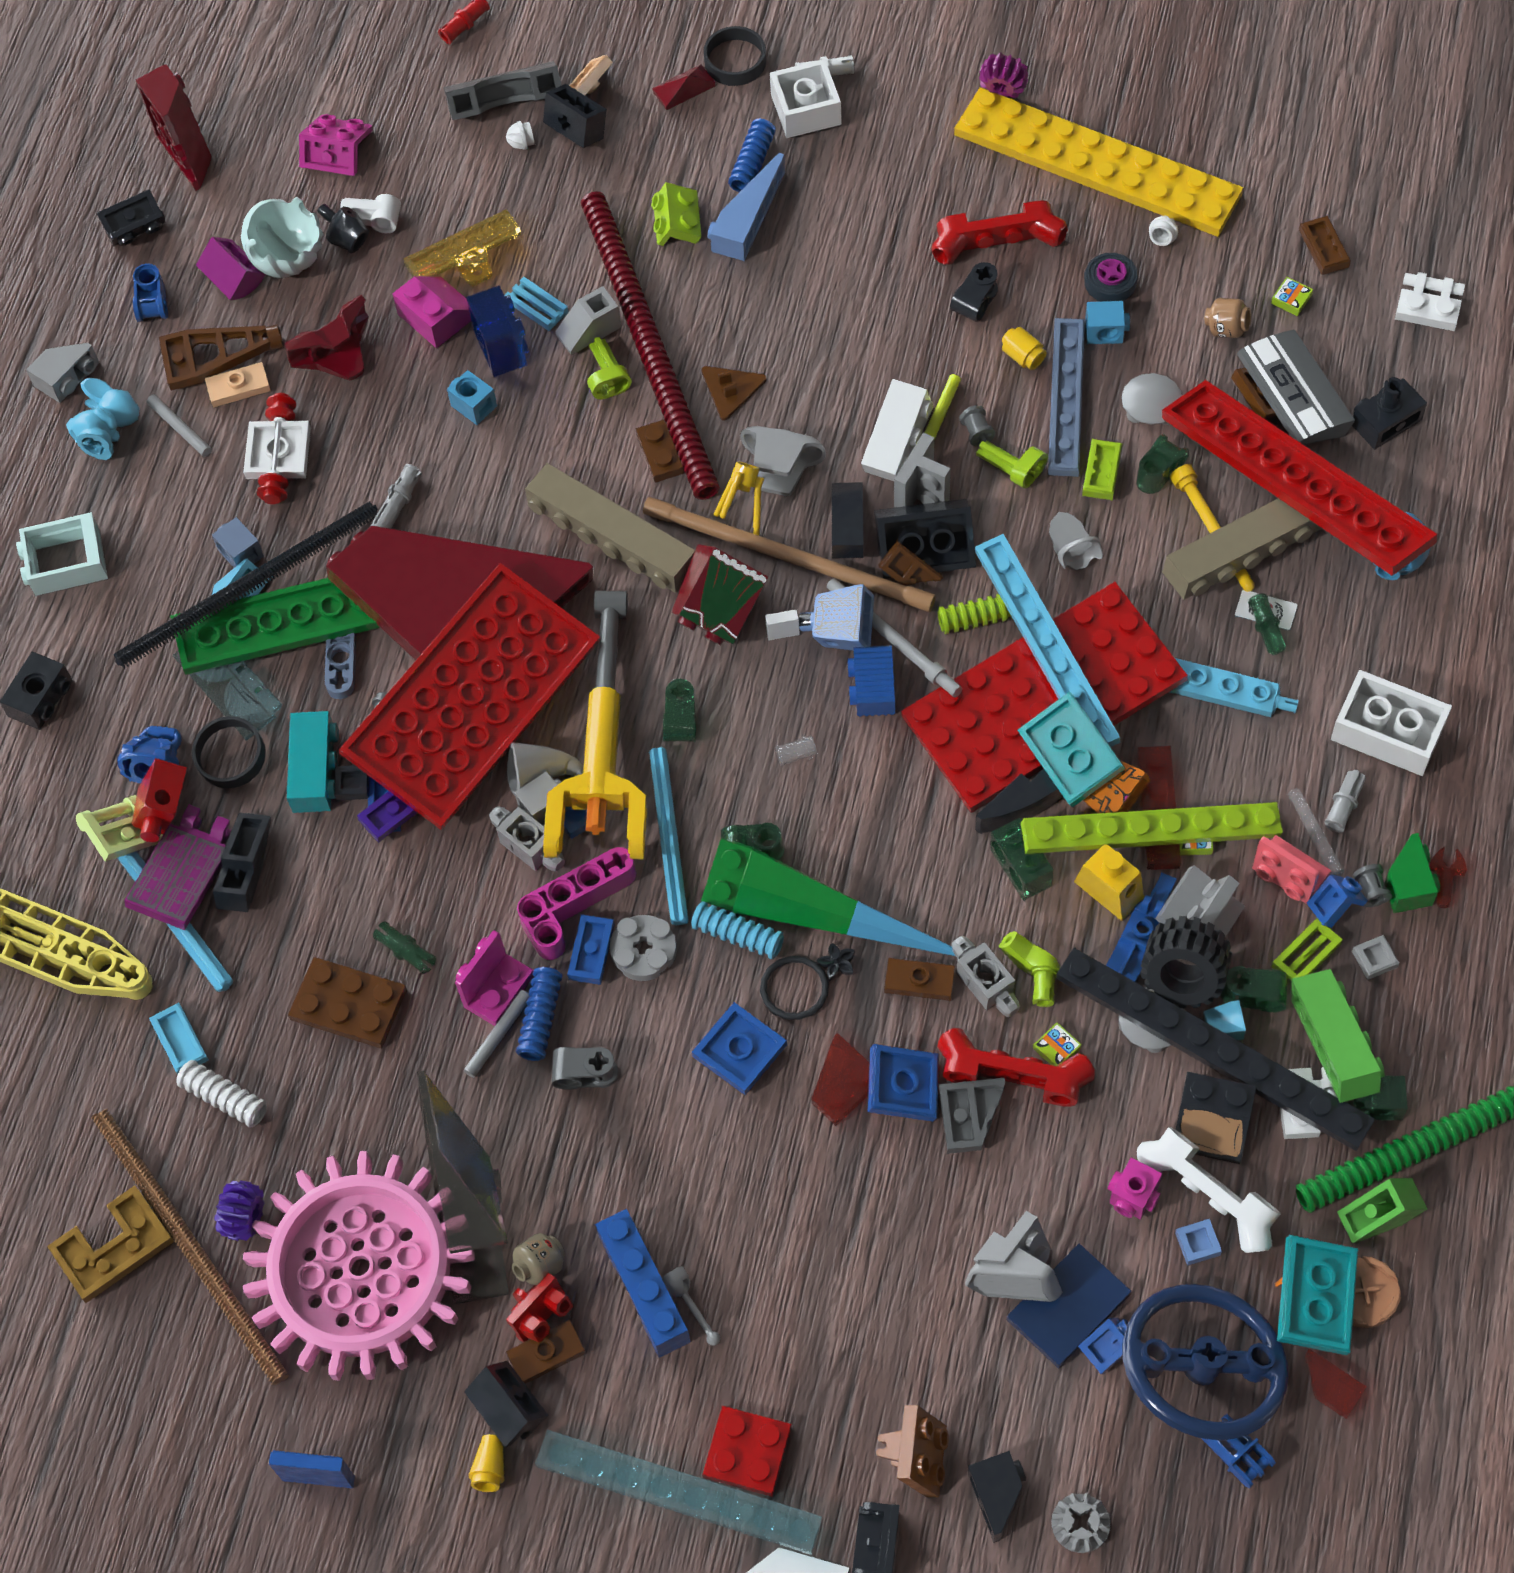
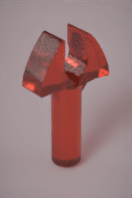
[1429,847,1467,909]

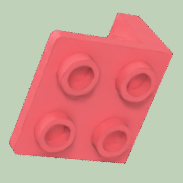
[1252,835,1331,904]

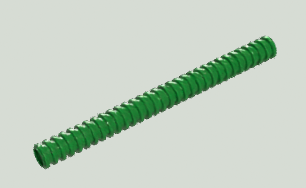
[1296,1086,1514,1213]

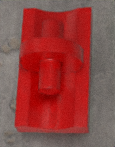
[506,1273,573,1343]

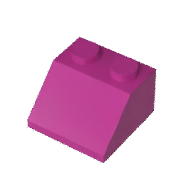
[392,276,480,348]

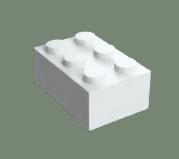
[1331,670,1452,776]

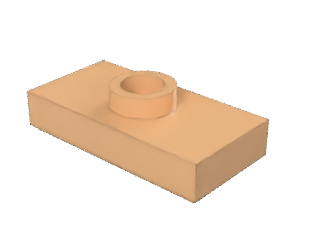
[569,55,613,95]
[205,362,271,408]

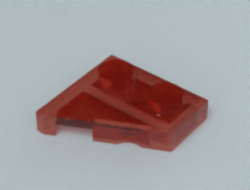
[811,1033,870,1126]

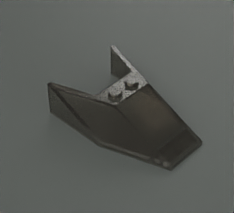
[417,1071,509,1305]

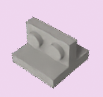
[894,433,951,508]
[1155,865,1245,937]

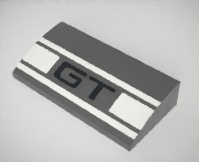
[1237,330,1355,444]

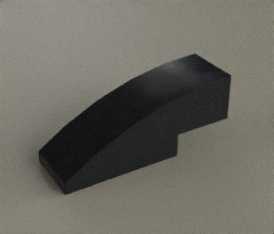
[832,482,863,559]
[975,769,1063,834]
[213,812,271,912]

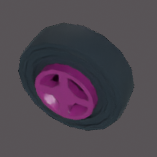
[1084,253,1138,302]

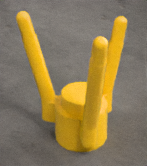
[714,462,764,536]

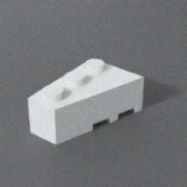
[861,379,933,481]

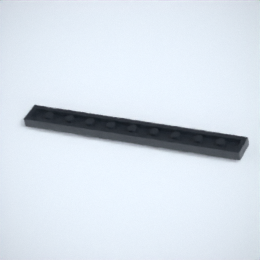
[1056,948,1375,1152]

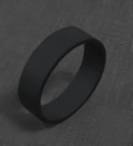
[704,26,766,86]
[192,716,266,788]

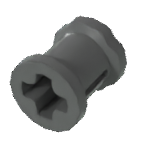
[959,405,996,446]
[1353,864,1392,907]

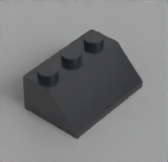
[874,499,976,579]

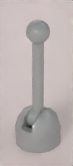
[662,1266,720,1346]

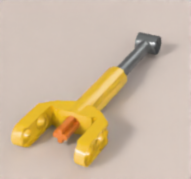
[543,590,647,859]

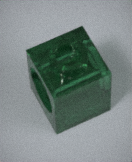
[1353,1076,1408,1120]

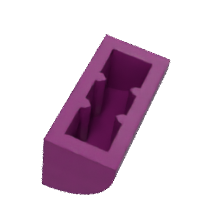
[196,237,266,300]

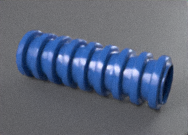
[728,118,776,192]
[516,967,563,1061]

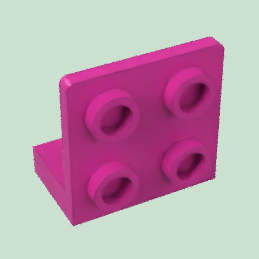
[299,114,372,176]
[455,930,534,1026]

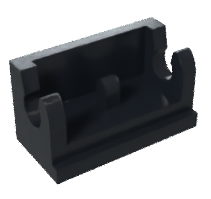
[464,1361,549,1447]
[852,1502,900,1573]

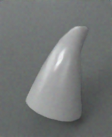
[507,743,583,796]

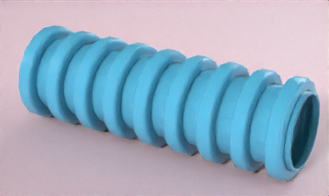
[691,901,784,959]

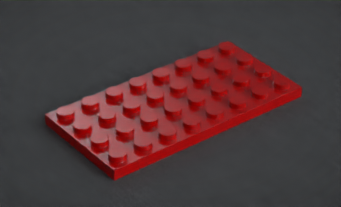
[339,563,600,830]
[901,581,1188,813]

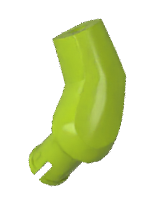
[999,931,1060,1007]

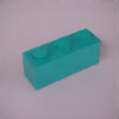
[287,711,339,813]

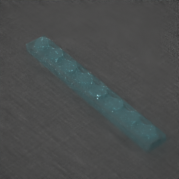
[535,1430,822,1555]

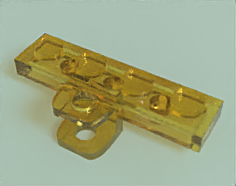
[403,209,521,286]

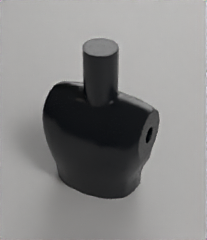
[317,204,369,254]

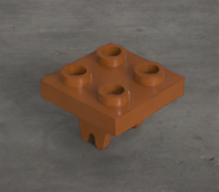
[876,1405,949,1497]

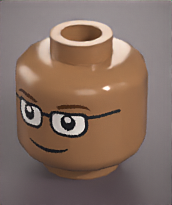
[1204,298,1251,338]

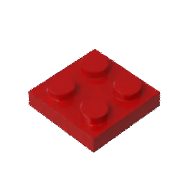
[702,1406,792,1497]

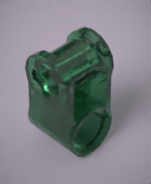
[1136,434,1190,494]
[663,678,696,742]
[721,823,785,860]
[1221,966,1288,1013]

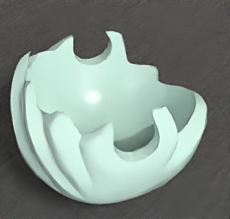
[241,197,323,278]

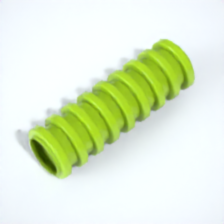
[938,594,1013,635]

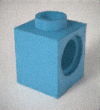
[1085,301,1130,344]
[447,370,497,425]

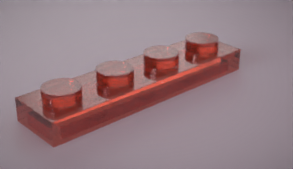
[1137,746,1181,870]

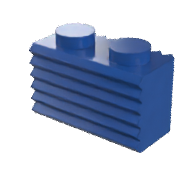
[848,645,895,717]

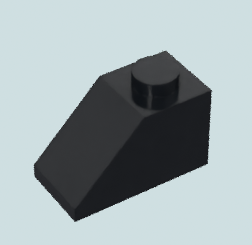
[968,1451,1026,1543]

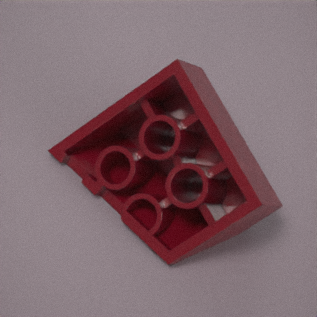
[135,64,212,191]

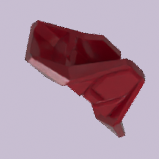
[285,295,369,381]

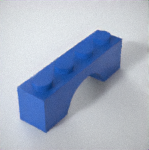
[595,1209,691,1358]

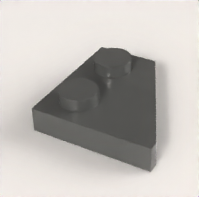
[939,1078,1005,1154]

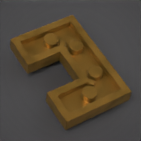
[47,1185,174,1303]

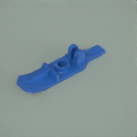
[1106,873,1177,982]

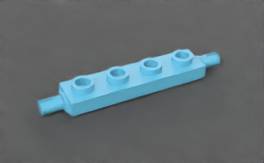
[1170,658,1299,717]

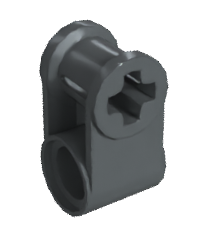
[552,1047,618,1090]

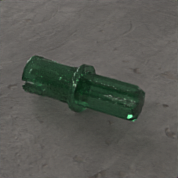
[1248,593,1286,655]

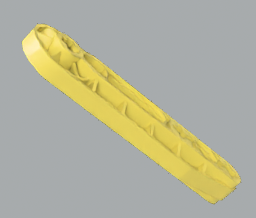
[0,888,152,1000]

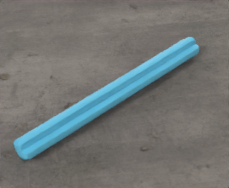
[649,747,688,926]
[117,851,233,992]

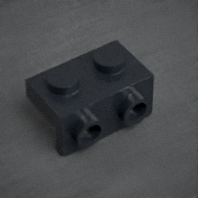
[97,189,166,247]

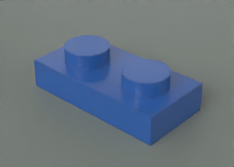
[567,914,615,985]

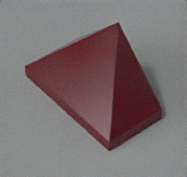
[652,64,716,110]

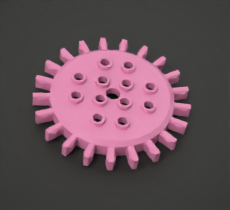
[243,1151,475,1381]

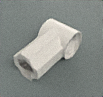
[340,194,401,233]

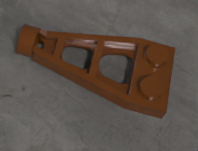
[159,324,284,391]

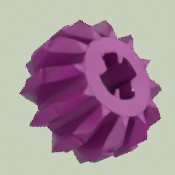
[979,52,1028,98]

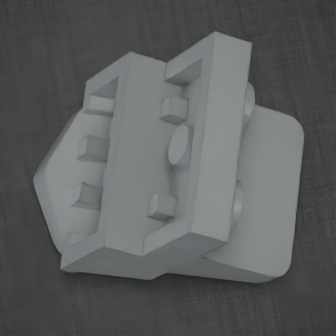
[965,1211,1063,1302]

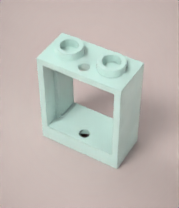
[16,512,108,596]

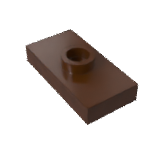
[1299,216,1351,275]
[884,958,955,1001]
[506,1320,586,1384]

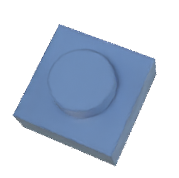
[1175,1219,1222,1266]

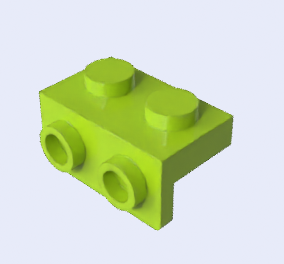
[651,182,701,246]

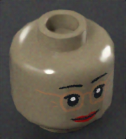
[512,1233,565,1286]

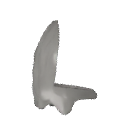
[1049,512,1103,570]

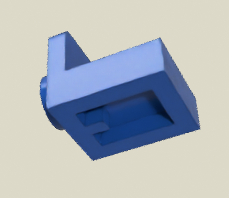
[1307,874,1368,928]
[1078,1318,1129,1374]

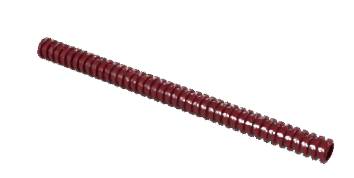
[581,191,720,500]

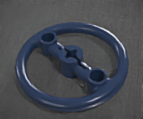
[1122,1284,1289,1440]

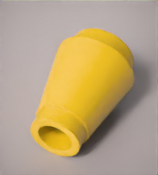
[468,1434,504,1492]

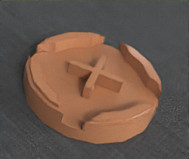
[1353,1256,1401,1328]

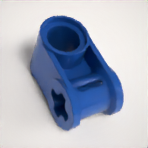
[133,263,168,322]

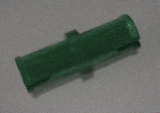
[373,921,436,974]

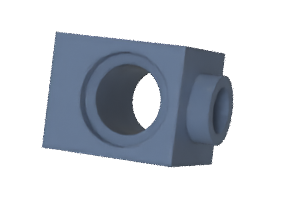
[212,517,264,568]

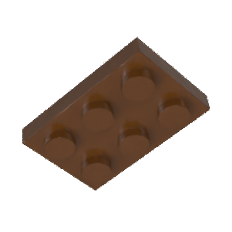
[288,957,407,1049]

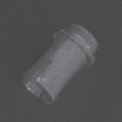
[774,734,817,766]

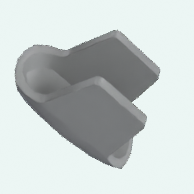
[740,426,826,496]

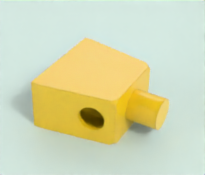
[1074,844,1144,921]

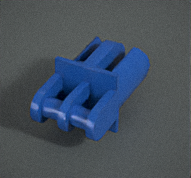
[1202,1413,1276,1488]

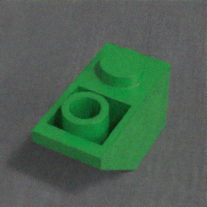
[1384,833,1440,913]

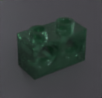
[990,817,1054,901]

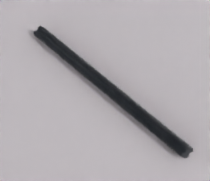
[113,501,378,669]

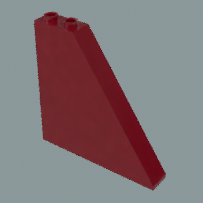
[326,526,593,660]

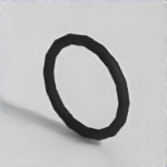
[760,956,829,1020]

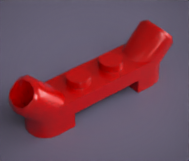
[931,200,1068,265]
[937,1028,1095,1107]

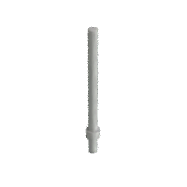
[827,578,962,697]

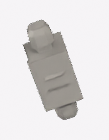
[489,806,565,872]
[952,936,1020,1017]

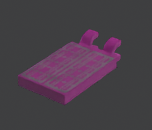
[124,804,231,930]

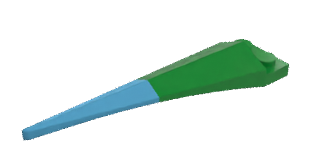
[701,837,955,956]

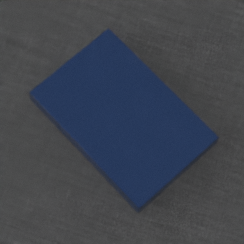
[1006,1243,1131,1369]

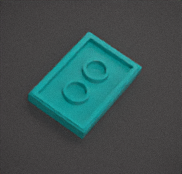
[1017,691,1126,808]
[1277,1235,1358,1355]

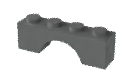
[443,61,562,120]

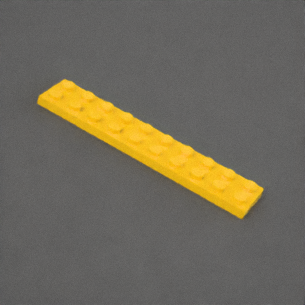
[954,87,1243,237]

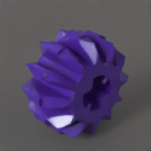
[214,1180,265,1241]

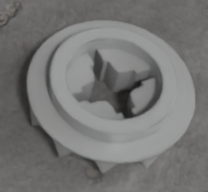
[1051,1493,1110,1553]

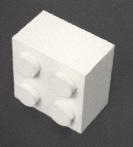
[770,59,842,138]

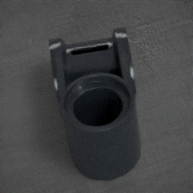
[950,262,998,322]

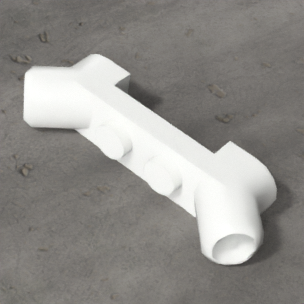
[1137,1127,1281,1253]

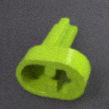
[587,337,632,400]
[976,440,1048,489]

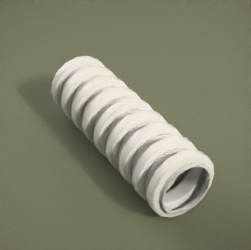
[177,1060,267,1127]

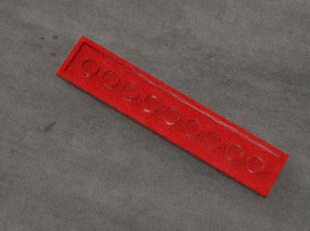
[1162,380,1437,576]

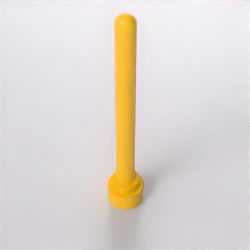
[1170,464,1255,592]

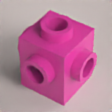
[1107,1157,1162,1220]

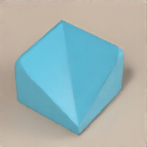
[1203,1000,1246,1040]

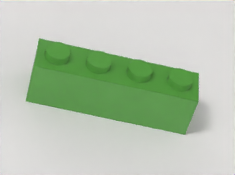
[1291,969,1385,1103]

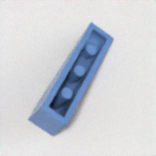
[707,153,785,261]

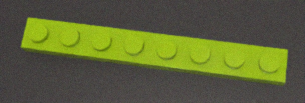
[1021,802,1283,854]

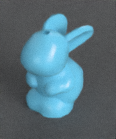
[66,378,140,460]

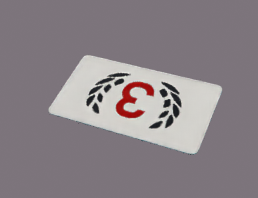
[1235,590,1297,630]

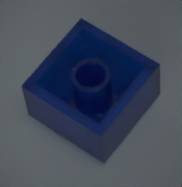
[466,285,529,377]

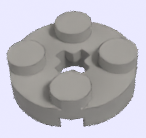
[610,915,677,981]

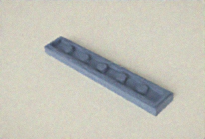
[1048,318,1085,477]

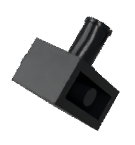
[1352,377,1427,450]

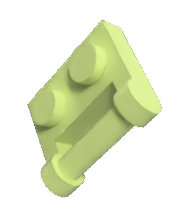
[76,795,163,862]

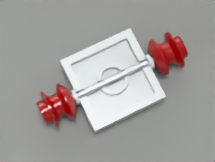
[243,393,311,504]

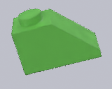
[1337,1178,1427,1243]

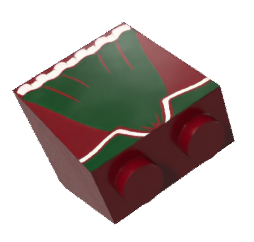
[671,544,768,646]

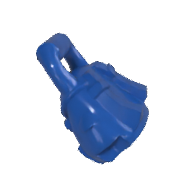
[117,725,182,784]

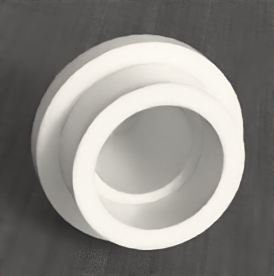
[506,121,534,150]
[1149,215,1178,246]

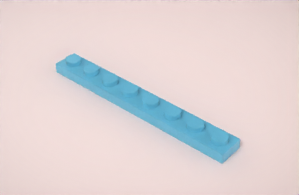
[975,534,1120,747]

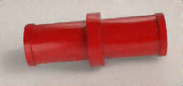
[438,0,490,44]

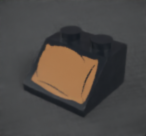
[1175,1072,1256,1164]

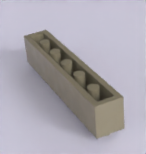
[525,463,695,593]
[1162,498,1324,600]

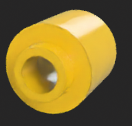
[1002,327,1047,370]

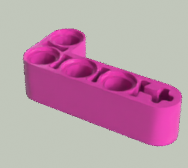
[517,847,636,960]

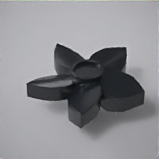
[816,942,855,981]

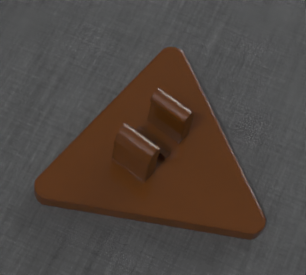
[701,366,766,421]

